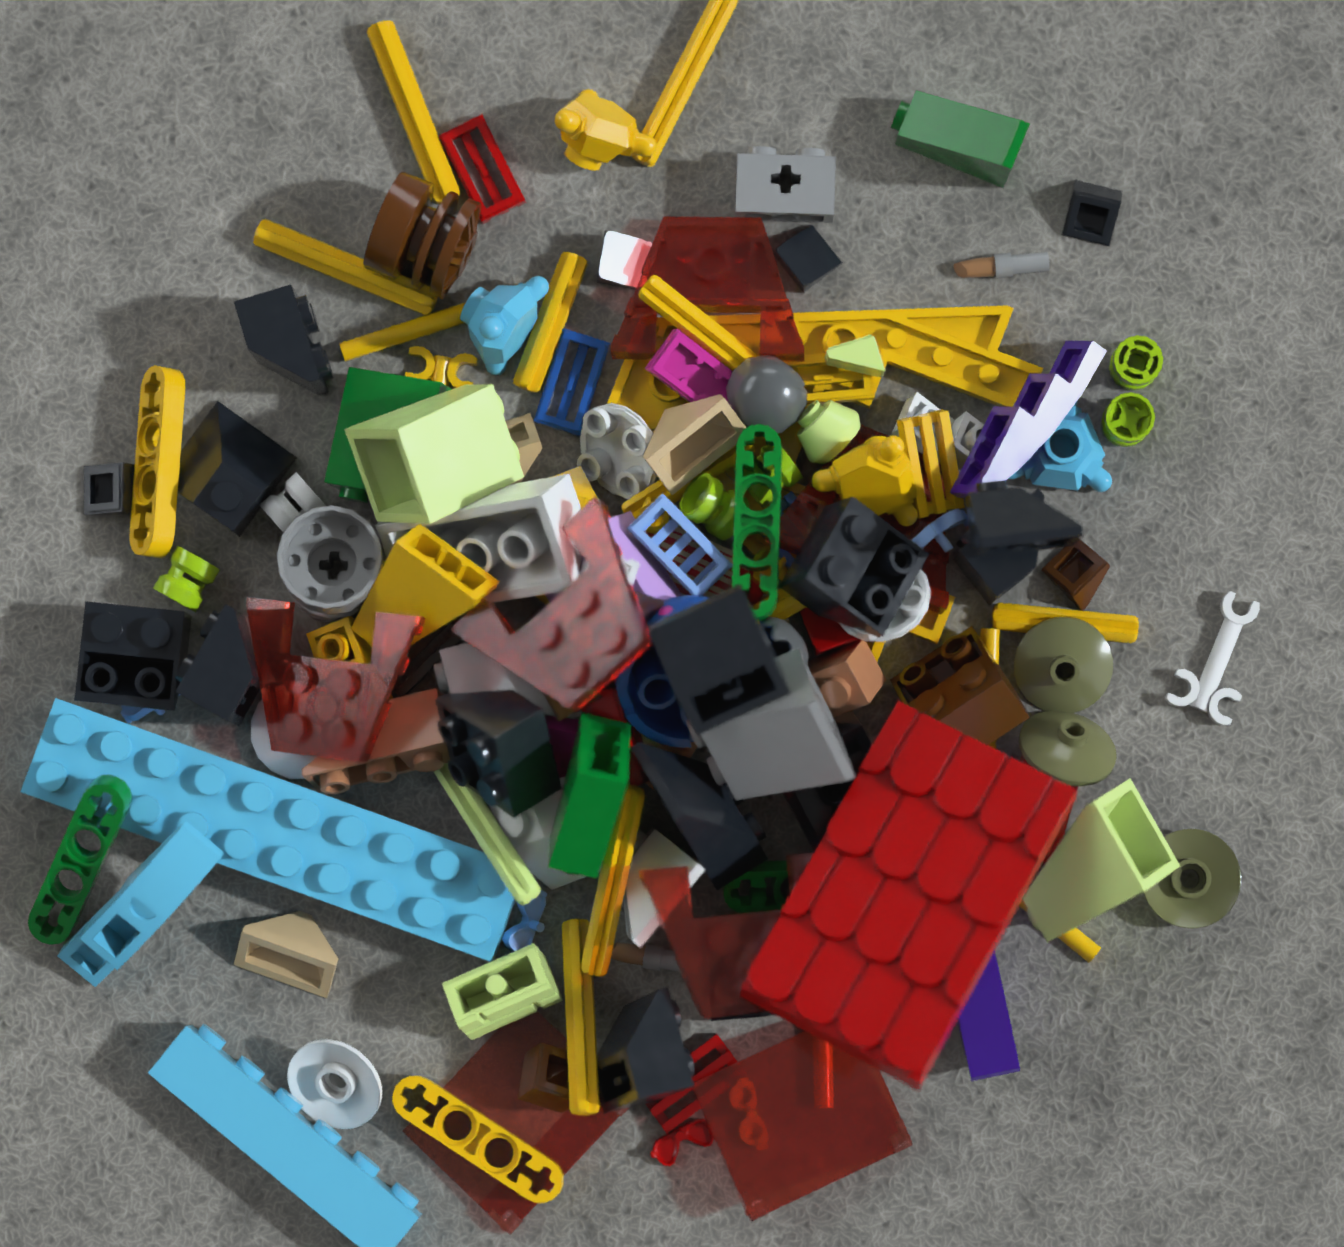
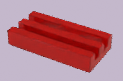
[439,114,526,224]
[646,1034,747,1134]

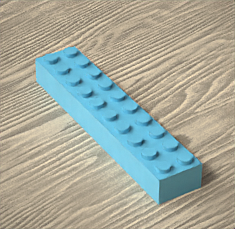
[20,698,516,962]

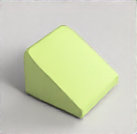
[825,335,885,377]

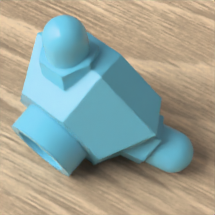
[460,276,549,375]
[1008,400,1112,492]

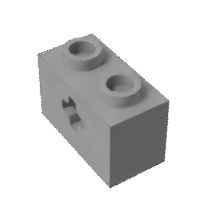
[735,146,836,223]

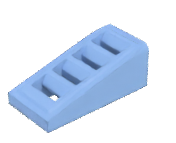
[627,493,733,596]

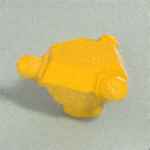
[554,89,657,171]
[812,435,918,526]

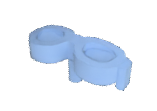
[911,509,969,553]

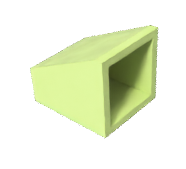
[345,384,524,524]
[1022,779,1180,942]

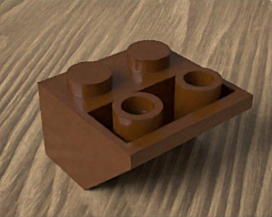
[890,626,1030,745]

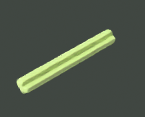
[433,763,540,905]

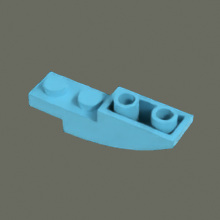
[57,820,224,987]

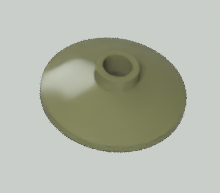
[1014,617,1113,713]
[1019,710,1117,786]
[1143,829,1241,929]

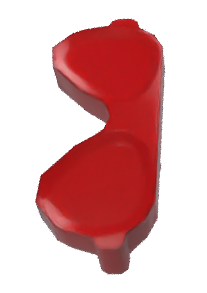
[650,1118,714,1167]

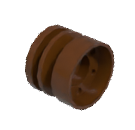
[363,171,482,299]

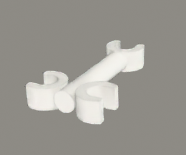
[1165,591,1260,726]

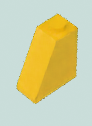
[350,524,500,658]

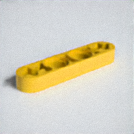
[129,365,185,559]
[392,1076,564,1203]

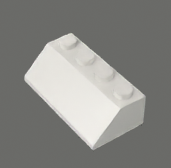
[375,474,585,605]

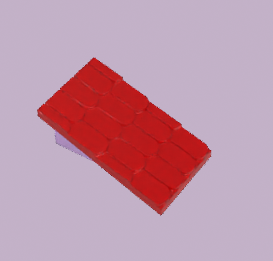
[740,701,1077,1091]

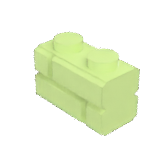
[442,943,563,1040]

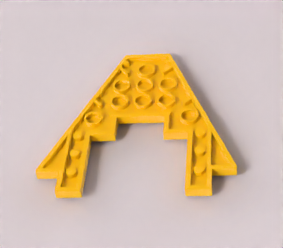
[607,305,1044,662]

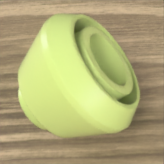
[797,400,861,464]

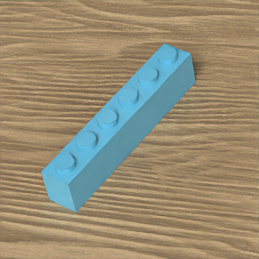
[148,1024,422,1247]

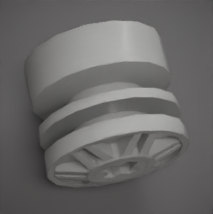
[277,505,386,624]

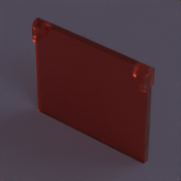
[402,1011,629,1235]
[692,1030,913,1222]

